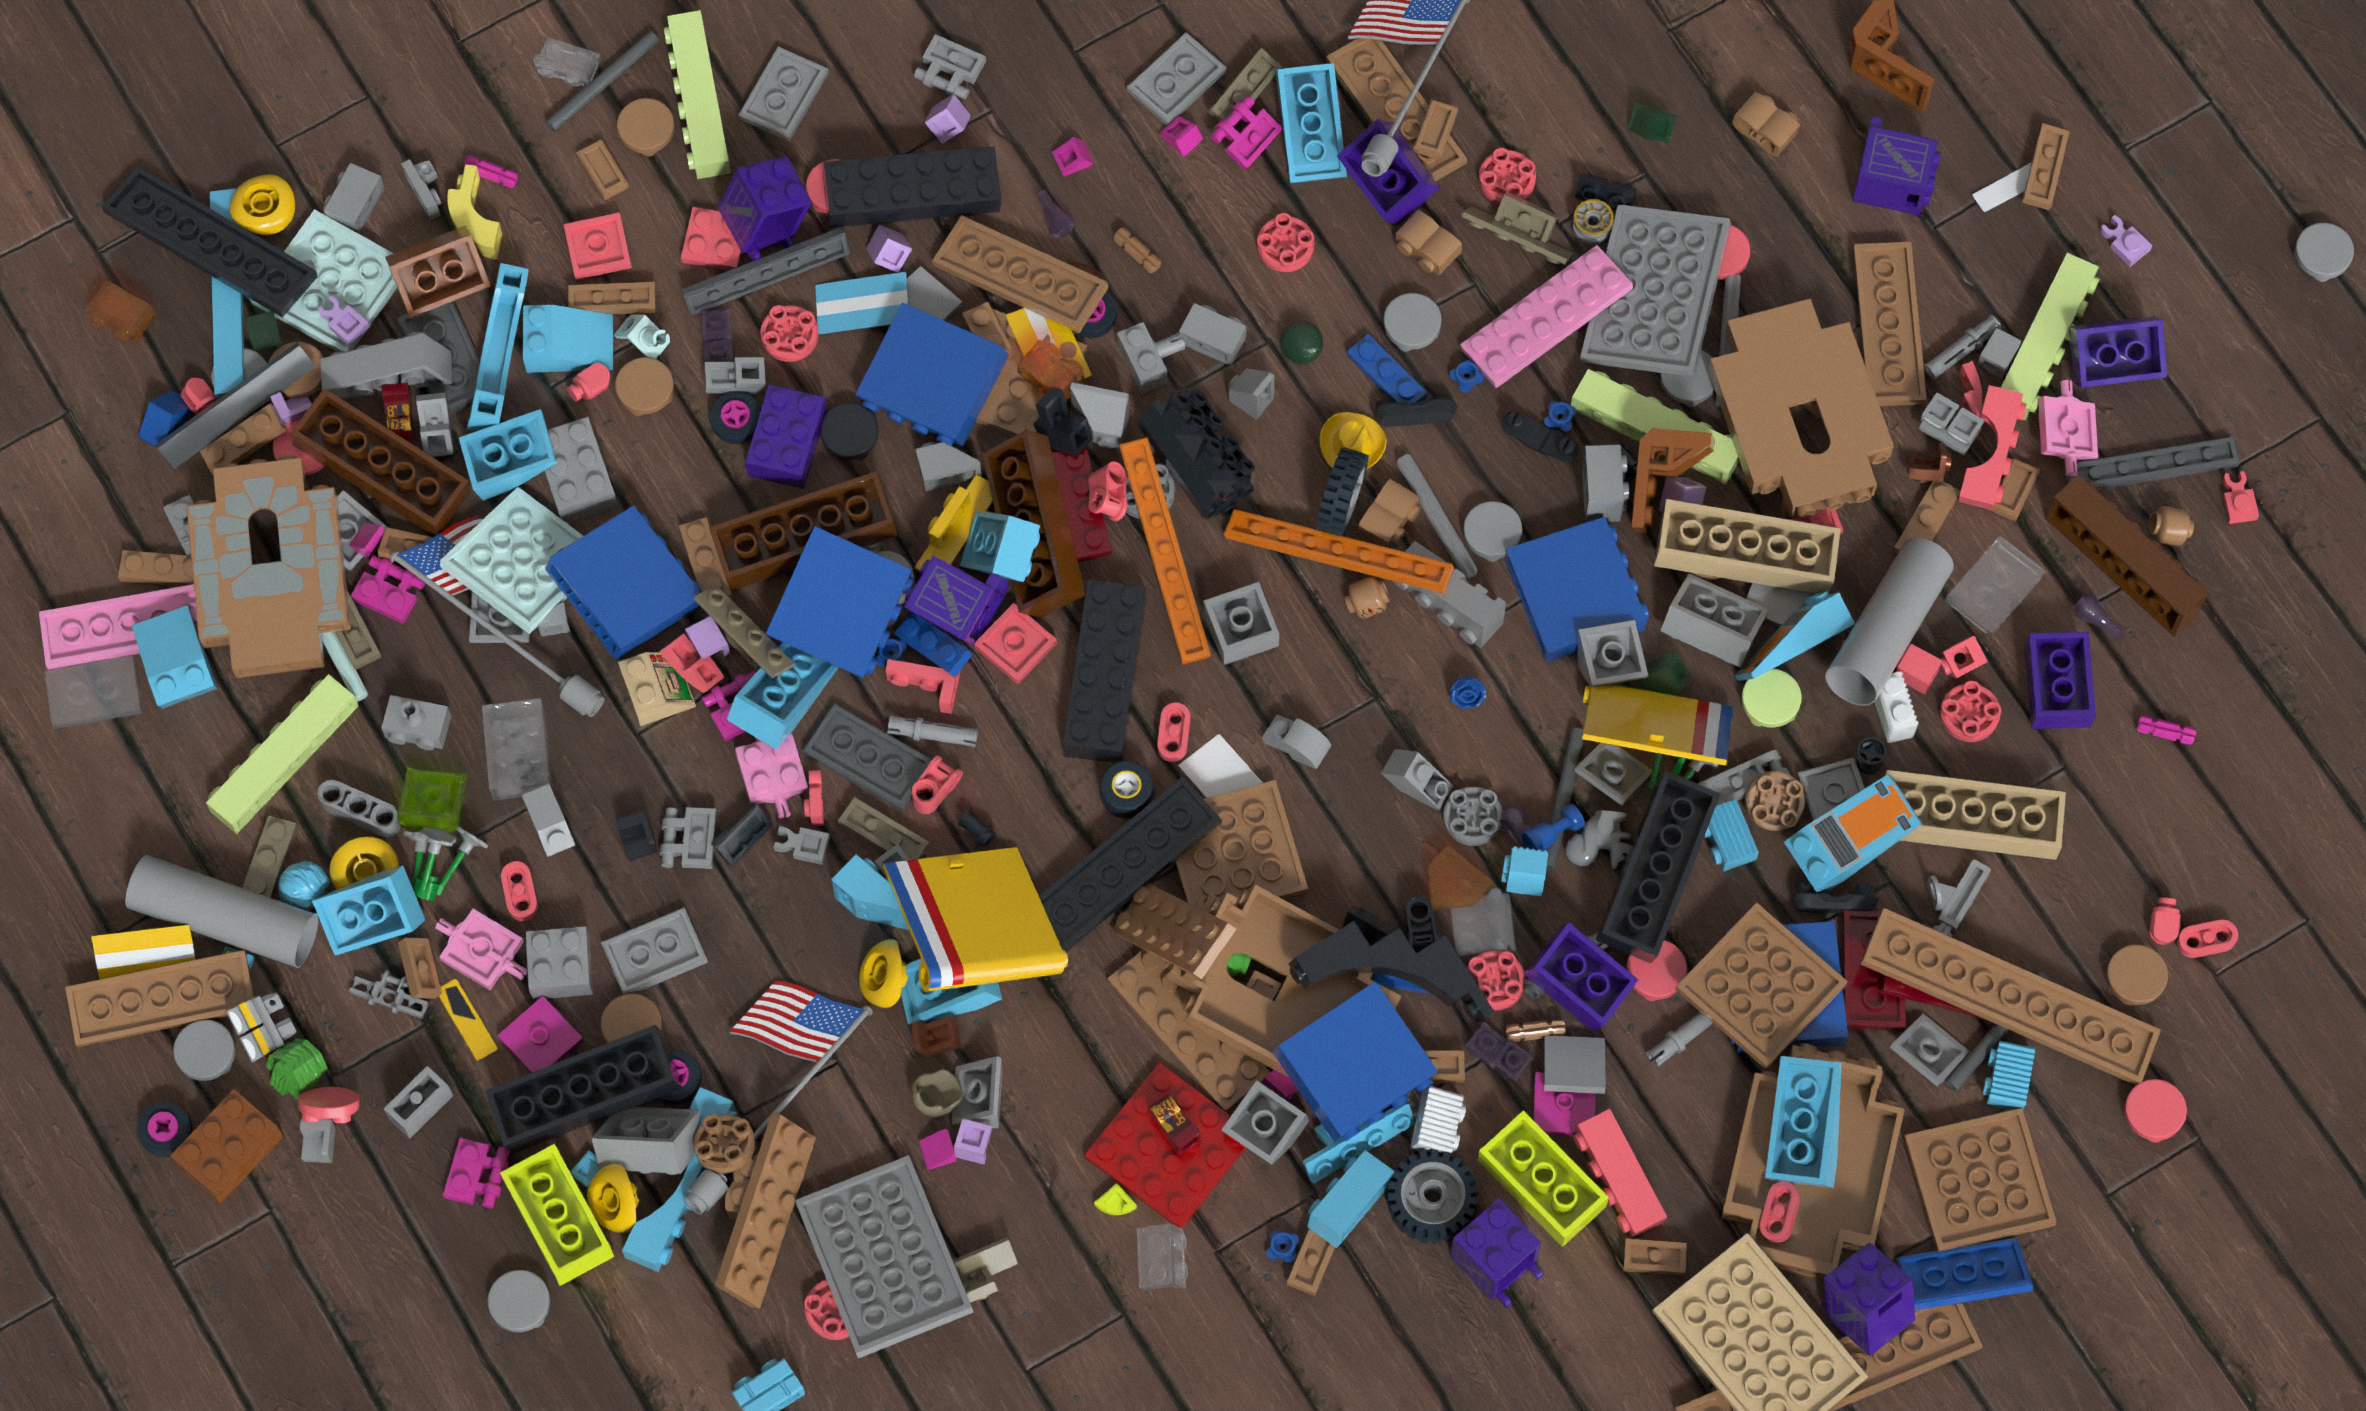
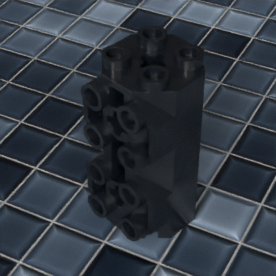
[1139,389,1255,519]

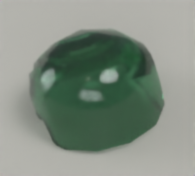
[1280,321,1324,365]

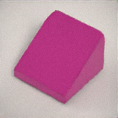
[1159,116,1203,156]
[1052,137,1094,176]
[349,523,385,558]
[1264,1070,1299,1101]
[919,1128,957,1170]

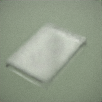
[1945,536,2046,637]
[45,655,142,729]

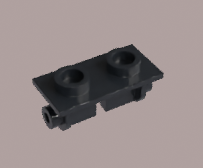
[1575,172,1637,210]
[1342,906,1406,946]

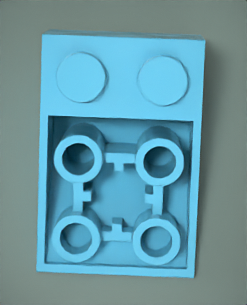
[831,854,909,930]

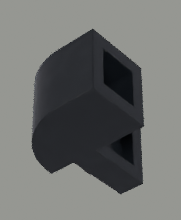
[1033,387,1093,457]

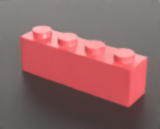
[1573,1109,1667,1238]

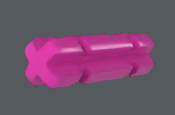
[463,155,518,188]
[2137,715,2196,745]

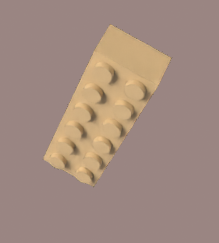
[1654,499,1841,593]
[1885,770,2066,860]

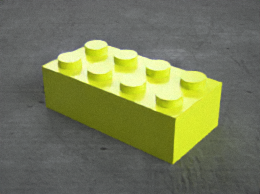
[1478,1111,1609,1247]
[500,1144,614,1286]

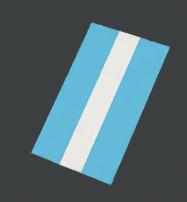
[815,272,908,335]

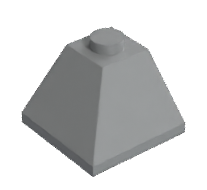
[1070,382,1129,449]

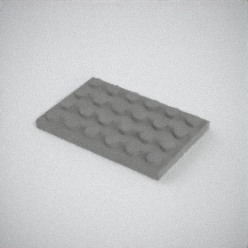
[1580,205,1731,377]
[795,1155,973,1358]

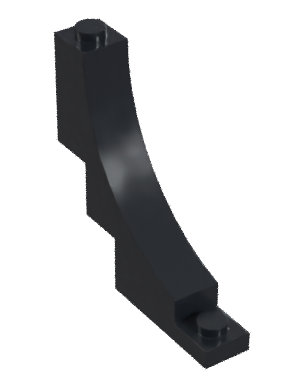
[1288,921,1495,1024]

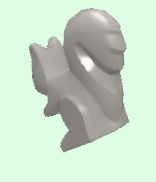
[1565,810,1632,870]

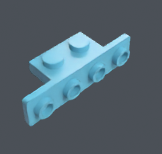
[1303,1102,1416,1183]

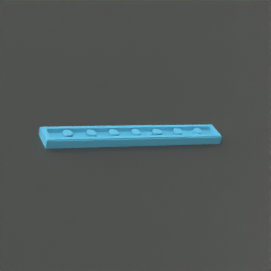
[210,188,245,399]

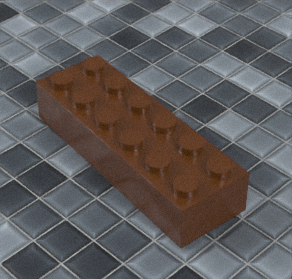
[290,388,471,537]
[982,430,1085,618]
[709,471,898,591]
[2046,474,2208,637]

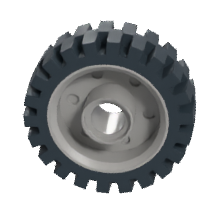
[1317,447,1369,536]
[1387,1150,1478,1244]

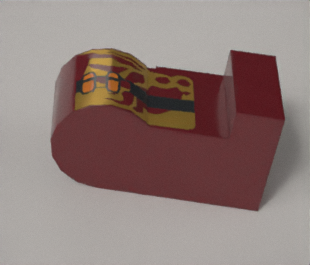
[382,383,414,440]
[1147,1094,1201,1157]

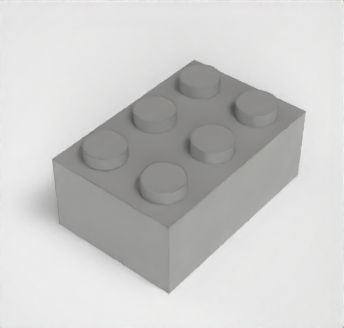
[544,417,618,523]

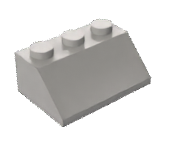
[1661,573,1769,668]
[592,1107,700,1175]

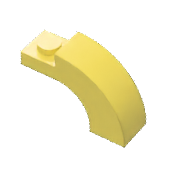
[448,165,503,260]

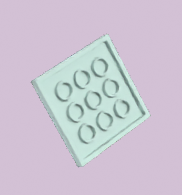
[250,209,397,352]
[440,487,583,634]

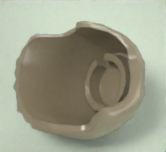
[910,1069,964,1117]

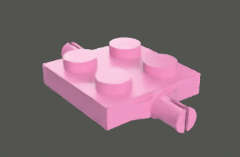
[2038,380,2098,477]
[735,734,808,819]
[435,909,527,991]

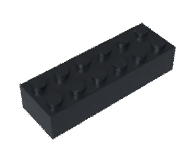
[823,146,1002,228]
[1063,580,1147,763]
[1595,770,1721,964]
[486,1025,682,1154]

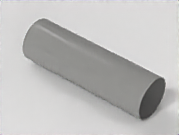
[1825,538,1954,706]
[125,855,319,968]

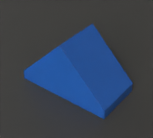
[138,391,192,448]

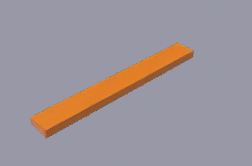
[1119,437,1211,665]
[1224,509,1454,594]

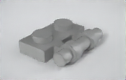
[914,34,986,100]
[659,807,717,869]

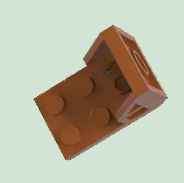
[1847,0,1935,113]
[1632,428,1715,534]

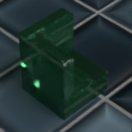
[1628,102,1677,143]
[245,311,284,350]
[1640,651,1691,695]

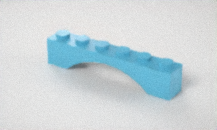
[467,263,529,432]
[622,1087,737,1272]

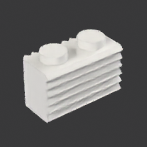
[1874,671,1919,743]
[1410,1086,1466,1154]

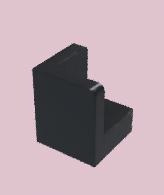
[616,811,657,861]

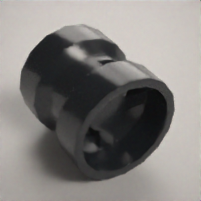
[1854,737,1887,774]

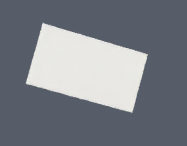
[1178,734,1263,798]

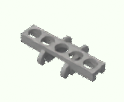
[349,970,429,1019]

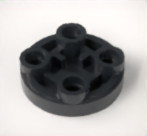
[820,402,879,460]

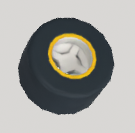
[1100,760,1154,819]

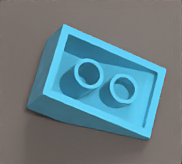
[523,305,613,373]
[459,409,557,501]
[960,510,1040,582]
[132,605,218,709]
[312,865,425,956]
[901,959,1002,1025]

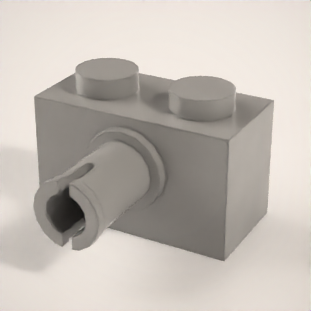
[1117,322,1186,395]
[381,695,452,750]

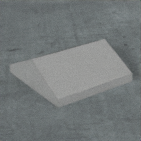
[338,490,387,572]
[469,591,530,643]
[1574,743,1653,806]
[1890,1013,1970,1086]

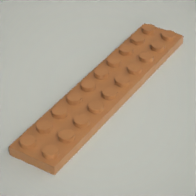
[1860,908,2161,1085]
[1675,1303,1983,1411]

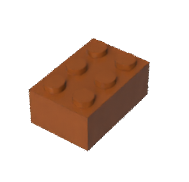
[385,225,491,318]
[170,1089,283,1204]

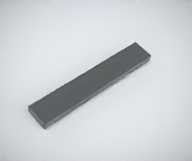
[681,227,851,316]
[156,342,316,469]
[2062,436,2240,490]

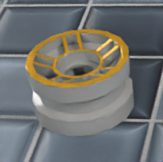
[1572,199,1614,245]

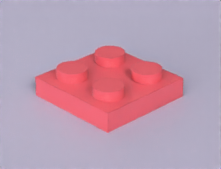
[681,207,742,271]
[563,212,632,280]
[974,603,1057,685]

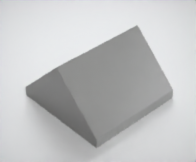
[1577,620,1649,687]
[952,1056,1003,1128]

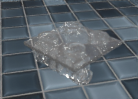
[1450,889,1516,956]

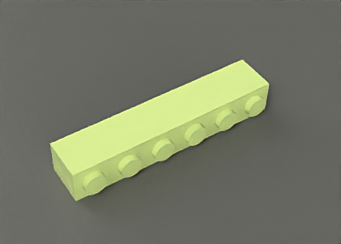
[664,10,731,179]
[2001,253,2100,420]
[1571,369,1739,485]
[206,674,359,834]

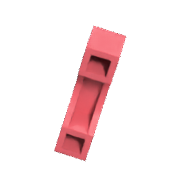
[1958,385,2027,511]

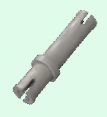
[1923,315,2002,380]
[887,715,978,747]
[1646,1012,1713,1068]

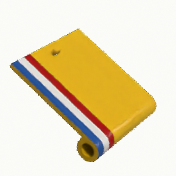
[1582,684,1733,765]
[883,847,1068,992]

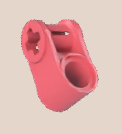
[1088,461,1128,522]
[912,755,963,814]

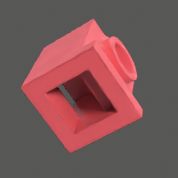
[1940,636,1988,678]

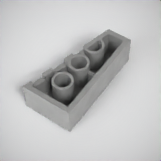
[320,332,453,399]
[1393,541,1506,648]

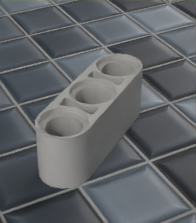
[318,780,402,838]

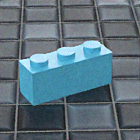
[1307,1150,1394,1248]

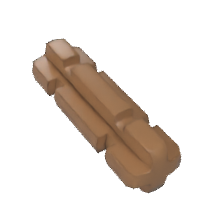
[1114,227,1161,273]
[1506,1018,1566,1043]

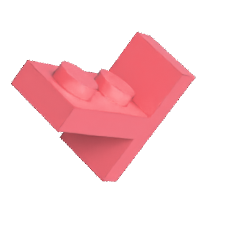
[886,659,961,714]

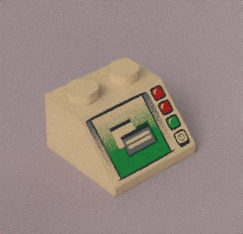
[618,652,696,726]

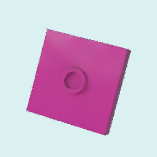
[497,996,584,1073]
[1533,1072,1596,1136]

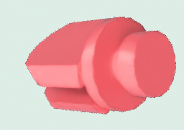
[567,363,610,402]
[180,378,217,415]
[2149,898,2181,945]

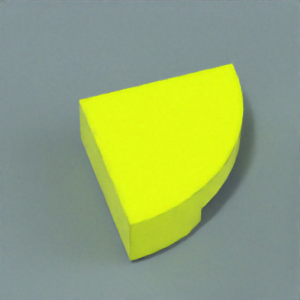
[1094,1183,1137,1215]

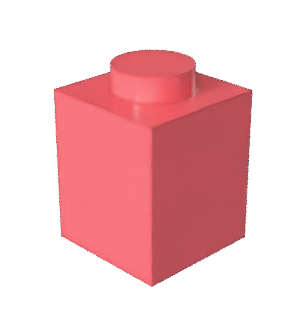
[1896,644,1942,694]

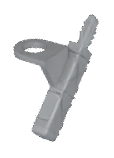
[1926,860,1991,938]

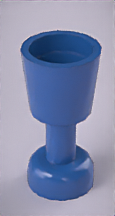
[1520,804,1585,852]

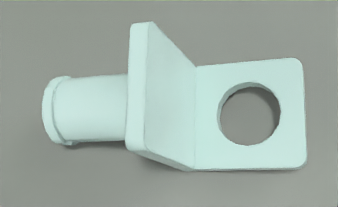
[614,314,670,359]

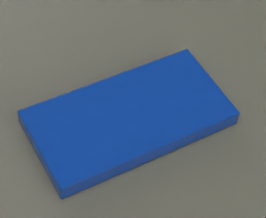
[1897,1237,2033,1310]

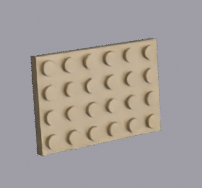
[1652,1233,1868,1411]

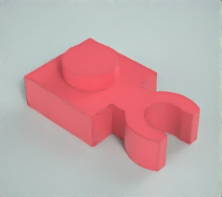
[2222,471,2259,524]
[804,770,824,827]

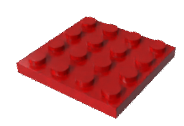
[1084,1063,1246,1231]

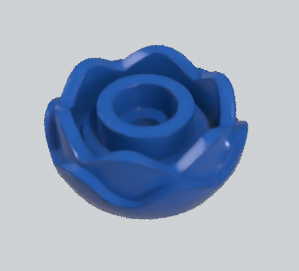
[1449,676,1486,709]

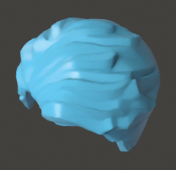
[278,861,330,911]

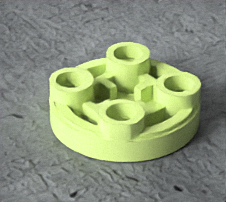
[1742,669,1802,728]

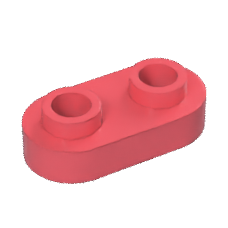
[1157,702,1191,762]
[501,861,538,921]
[2177,920,2238,958]
[1760,1181,1800,1243]

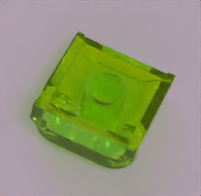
[397,768,467,833]

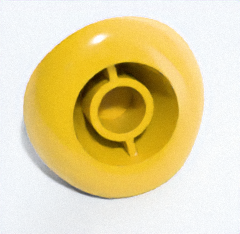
[229,174,295,235]
[1320,412,1387,470]
[330,837,399,890]
[859,939,908,1008]
[587,1163,639,1233]

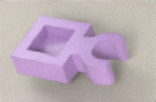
[2100,215,2152,267]
[317,296,370,346]

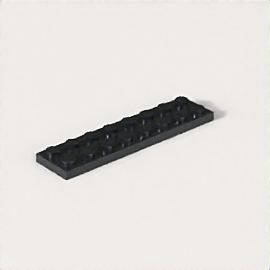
[102,166,318,318]
[1039,776,1222,952]

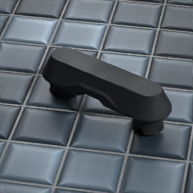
[1373,394,1457,427]
[1501,411,1579,462]
[1791,881,1878,914]

